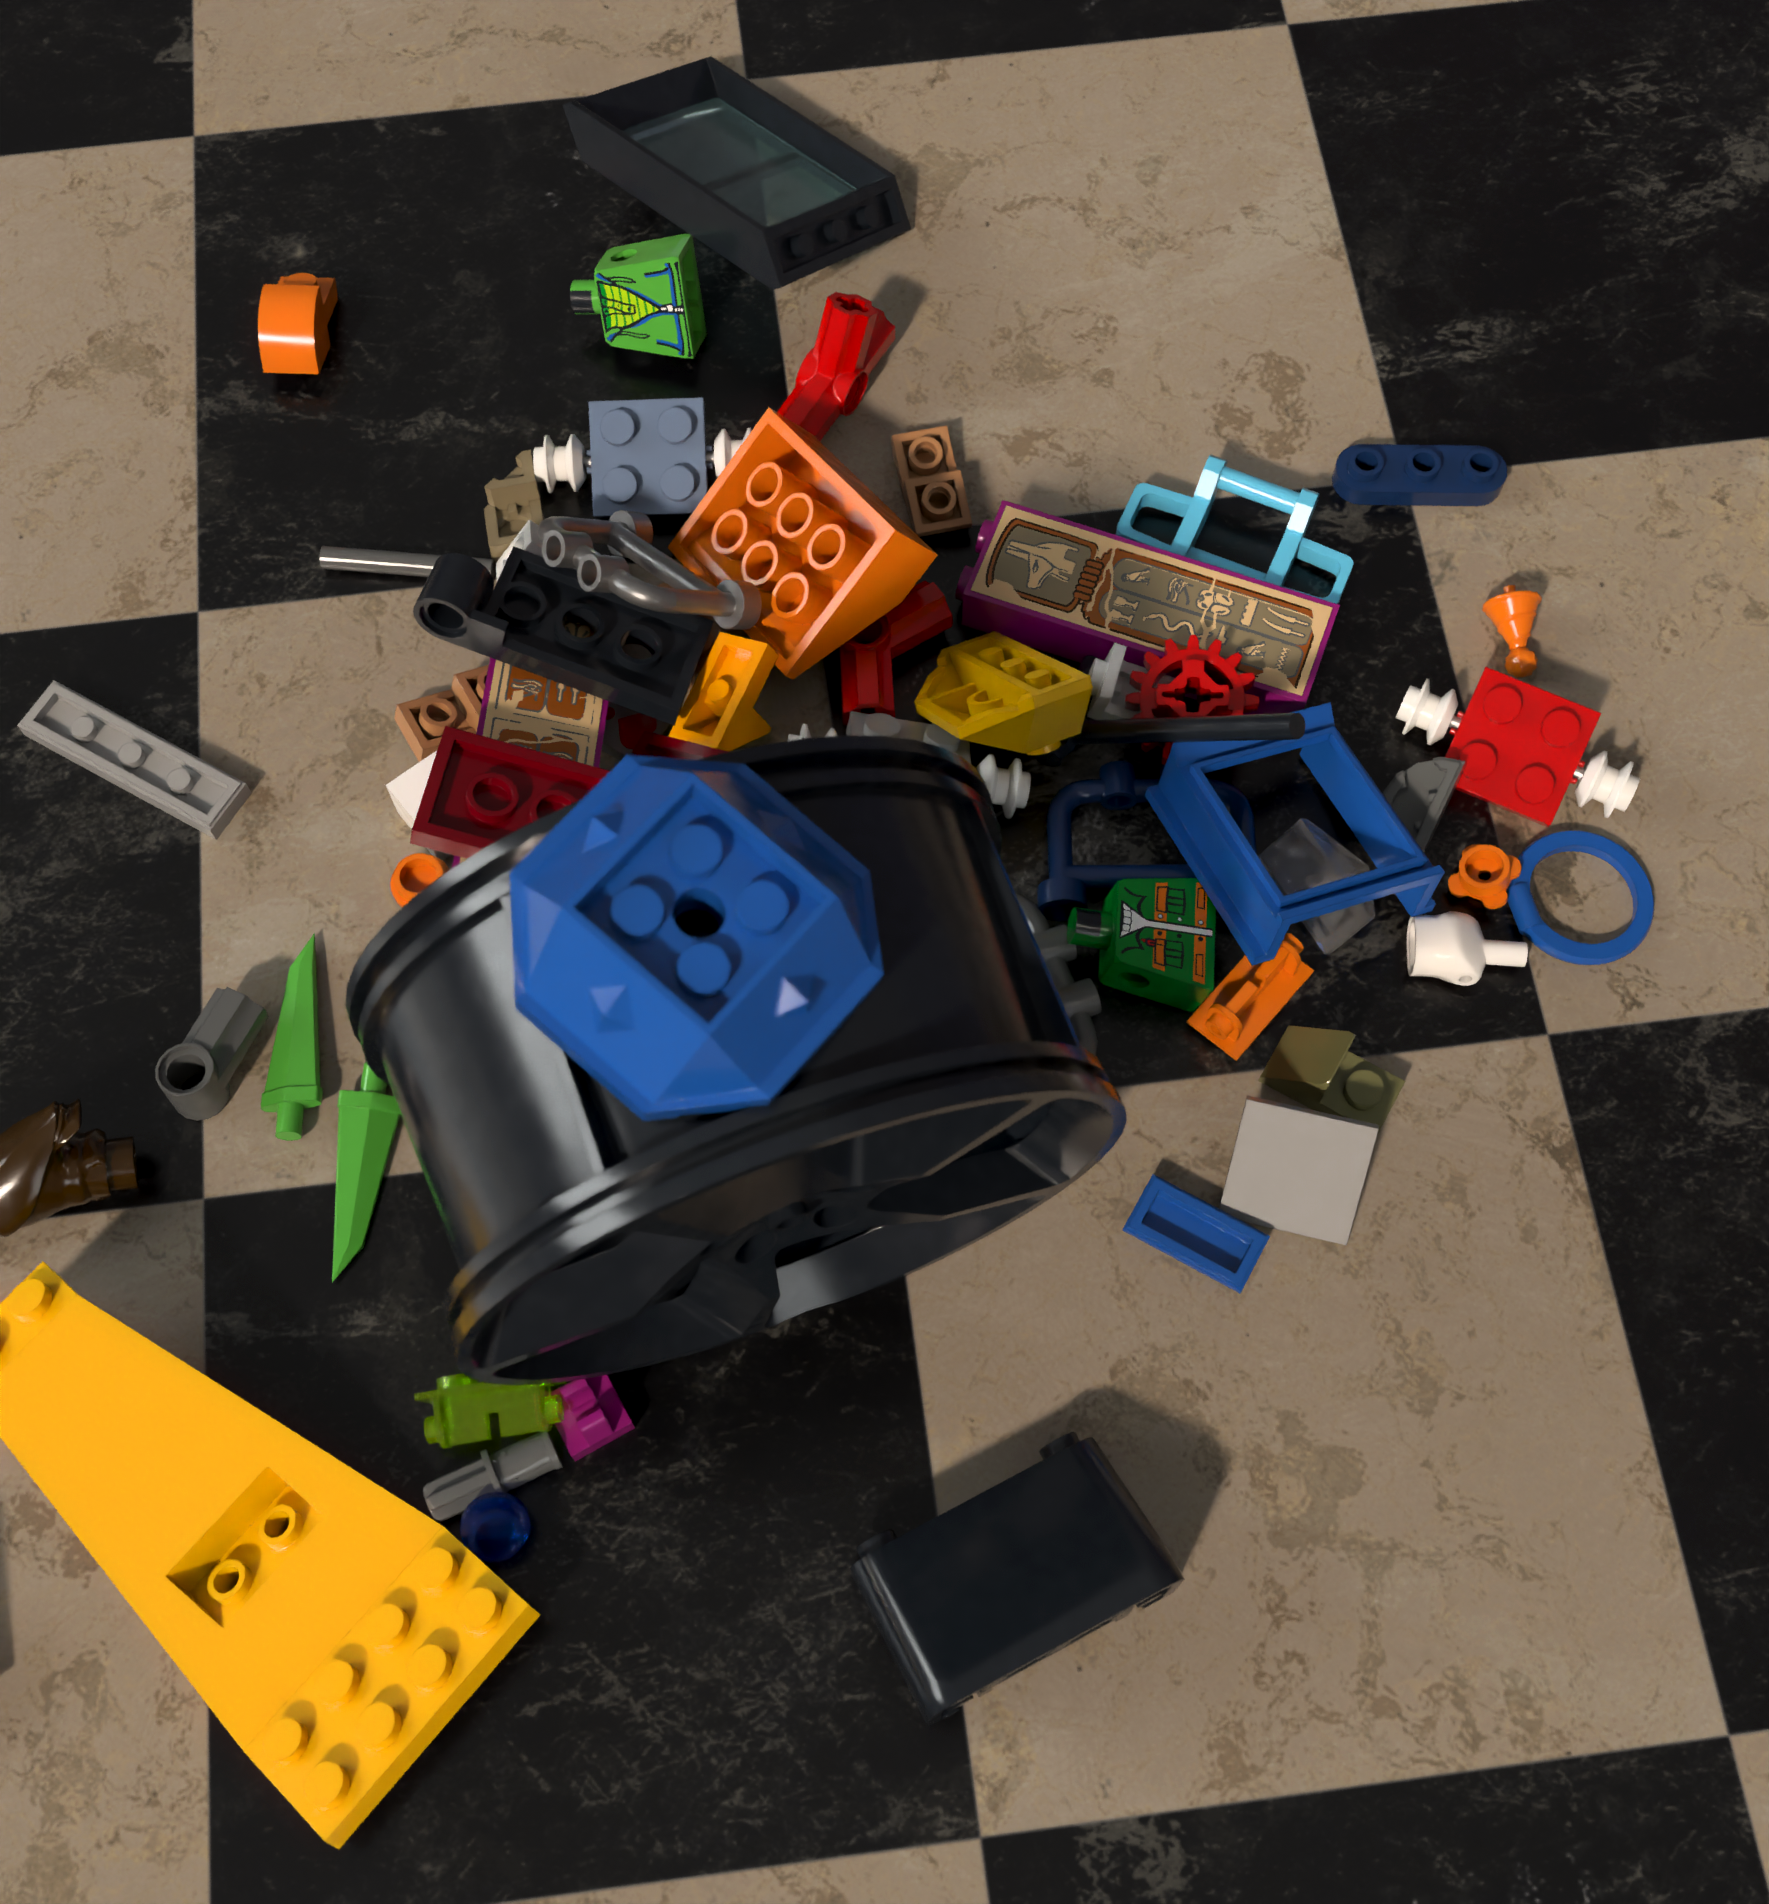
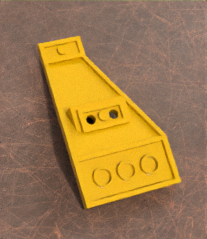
[0,1261,540,1849]

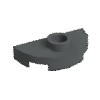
[1382,757,1466,854]

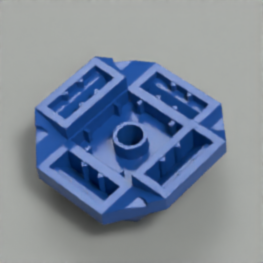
[510,755,884,1121]

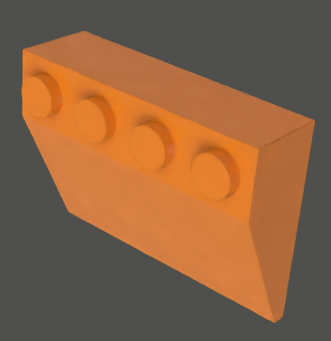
[667,408,938,680]

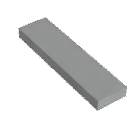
[17,680,252,840]

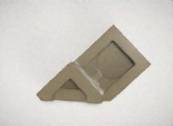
[484,450,544,563]

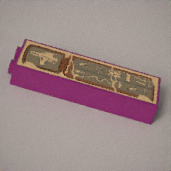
[955,500,1340,715]

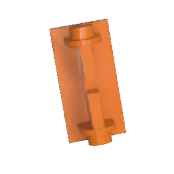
[1187,933,1314,1061]

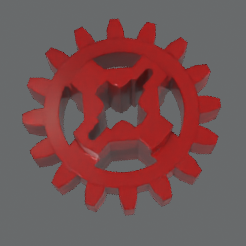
[1125,635,1259,765]

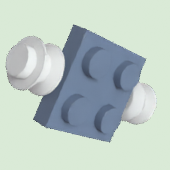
[533,397,751,520]

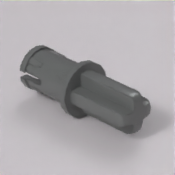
[423,1427,563,1521]

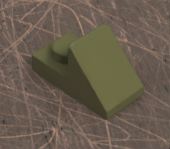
[1258,1025,1406,1135]

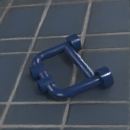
[1037,761,1257,921]

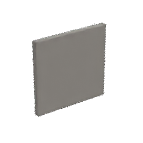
[1219,1095,1379,1245]

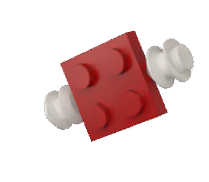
[1396,667,1640,827]

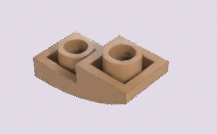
[891,425,972,537]
[394,665,489,762]

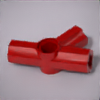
[777,292,895,441]
[838,581,953,725]

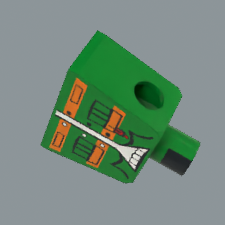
[1067,878,1216,1012]

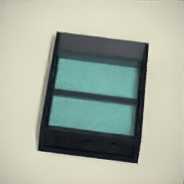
[563,56,911,290]

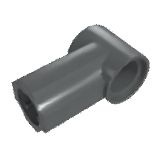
[155,987,269,1121]

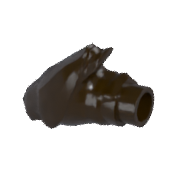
[0,1099,138,1237]

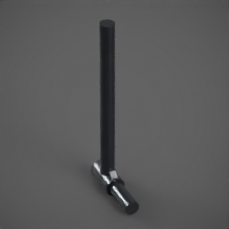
[1033,655,1305,767]

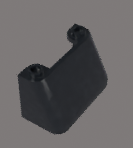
[850,1432,1185,1728]

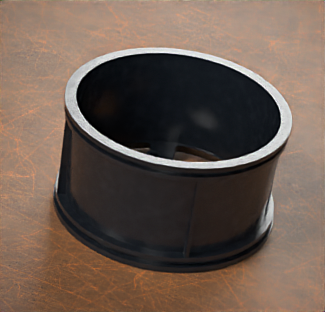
[345,735,1127,1385]

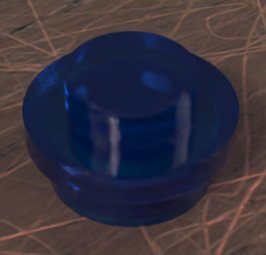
[460,1492,530,1563]

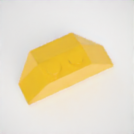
[914,631,1093,755]

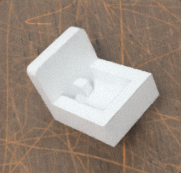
[1087,643,1175,720]

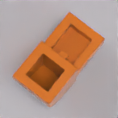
[258,273,339,374]

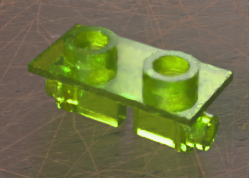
[414,1374,566,1449]

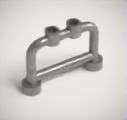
[538,510,762,630]

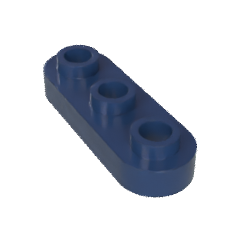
[1332,444,1507,506]

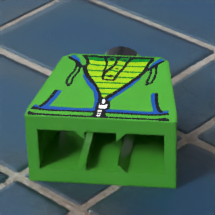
[570,234,707,358]

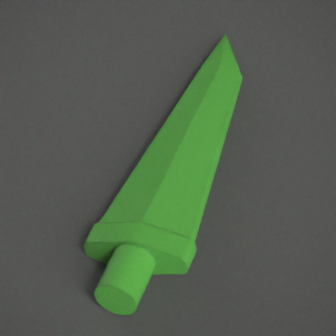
[261,933,323,1141]
[332,1062,401,1283]

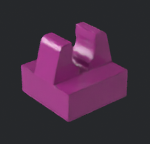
[541,1375,635,1461]

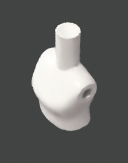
[1406,911,1528,986]

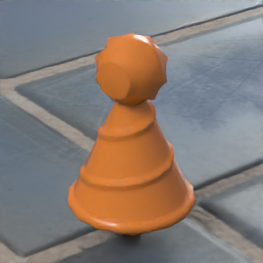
[1482,585,1542,678]

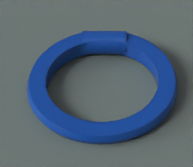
[1506,831,1654,965]

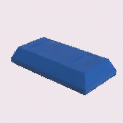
[1123,1174,1270,1293]

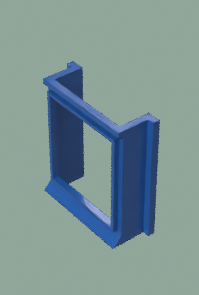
[1145,702,1445,966]

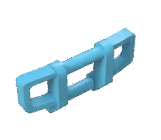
[1116,455,1354,604]

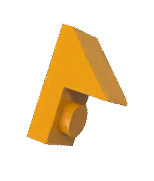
[668,632,779,752]

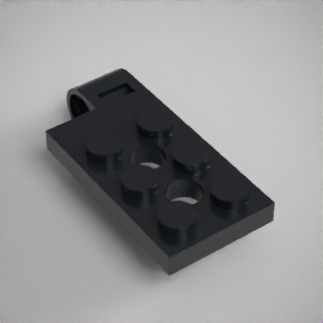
[413,546,714,726]

